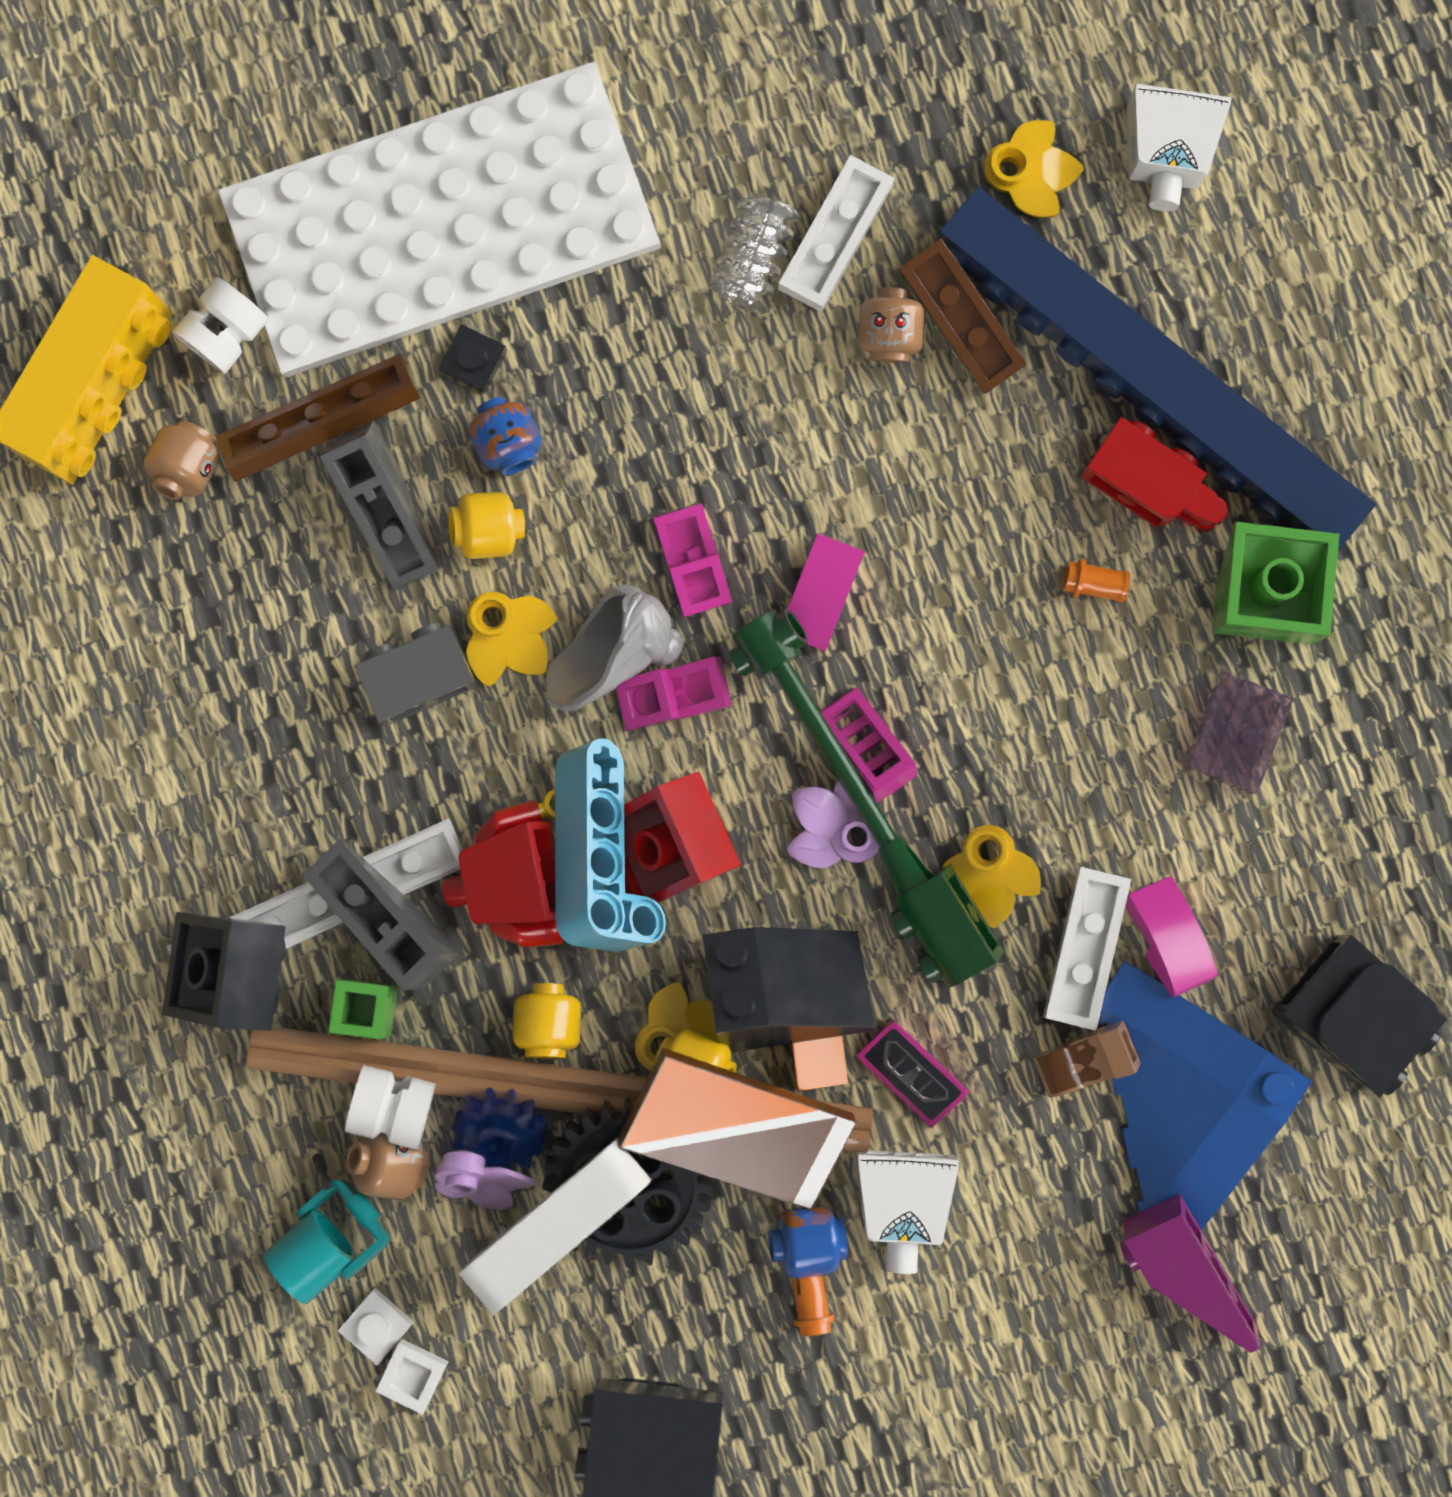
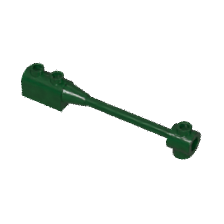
[729,608,1005,988]

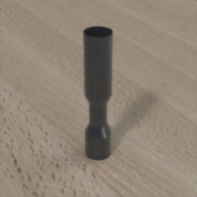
[312,1153,333,1190]

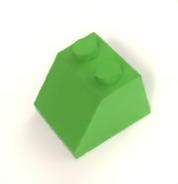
[1212,522,1340,645]

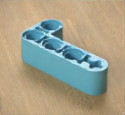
[555,739,666,952]

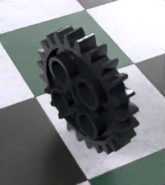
[542,1098,714,1268]

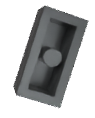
[354,623,479,727]

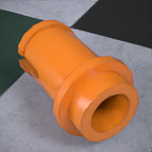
[1062,558,1130,603]
[792,1276,835,1336]

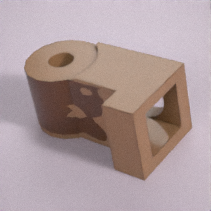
[1033,1020,1141,1098]

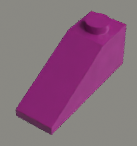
[1120,1193,1260,1353]

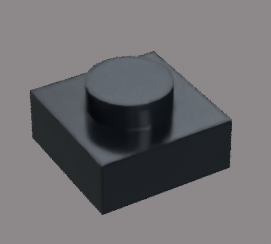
[439,324,508,394]

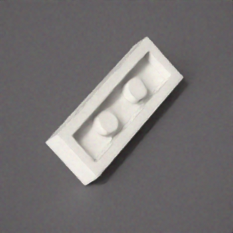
[778,155,894,313]
[1043,867,1131,1031]

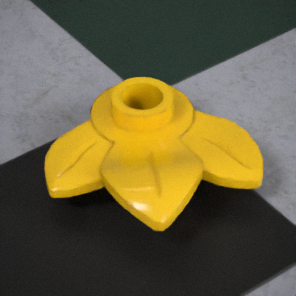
[984,120,1084,219]
[466,592,558,687]
[943,825,1041,928]
[635,982,717,1071]

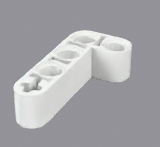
[458,1138,651,1316]

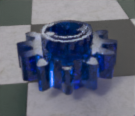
[452,1087,545,1170]

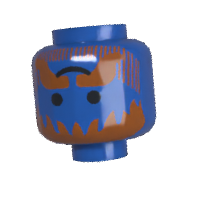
[468,397,542,476]
[768,1206,848,1279]

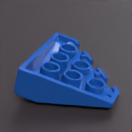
[1099,961,1312,1230]

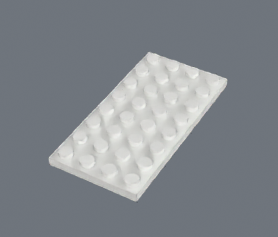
[219,61,661,378]

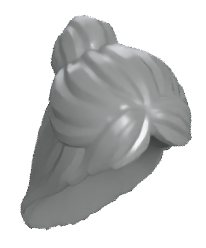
[545,584,683,712]

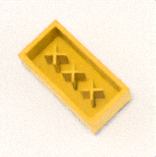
[0,255,173,485]

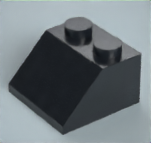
[162,912,286,1031]

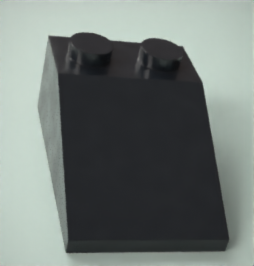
[702,927,875,1053]

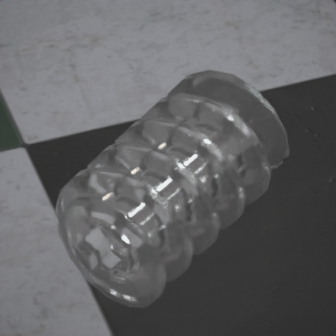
[710,196,800,314]

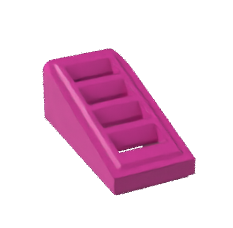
[820,687,917,803]

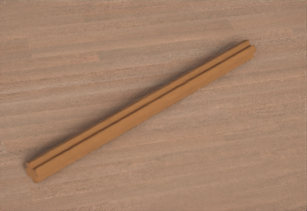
[247,1026,873,1153]

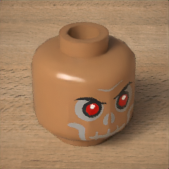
[858,287,926,363]
[143,421,220,500]
[346,1133,429,1200]

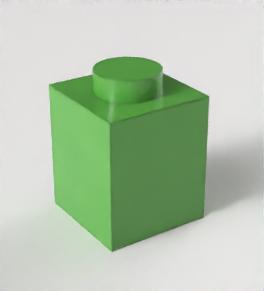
[329,979,398,1039]

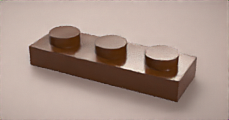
[898,238,1027,394]

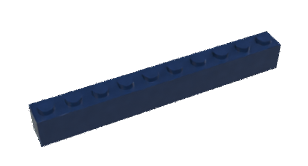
[937,186,1377,551]

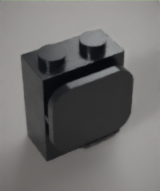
[1271,935,1447,1098]
[574,1378,723,1497]

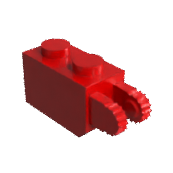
[1080,417,1229,533]

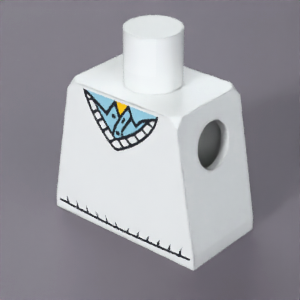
[1127,83,1231,212]
[855,1150,959,1274]

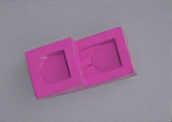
[653,502,732,617]
[788,533,865,652]
[616,656,733,731]
[1125,876,1218,998]

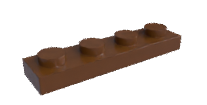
[216,353,420,482]

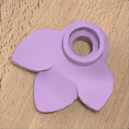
[787,780,879,868]
[434,1151,535,1210]

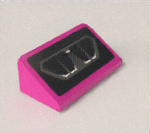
[856,1019,969,1128]

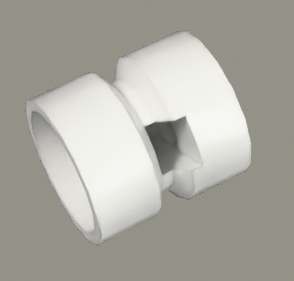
[172,277,269,374]
[345,1065,436,1150]

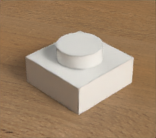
[338,1288,414,1365]
[375,1339,449,1415]

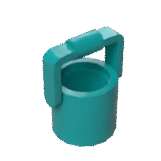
[264,1179,390,1304]

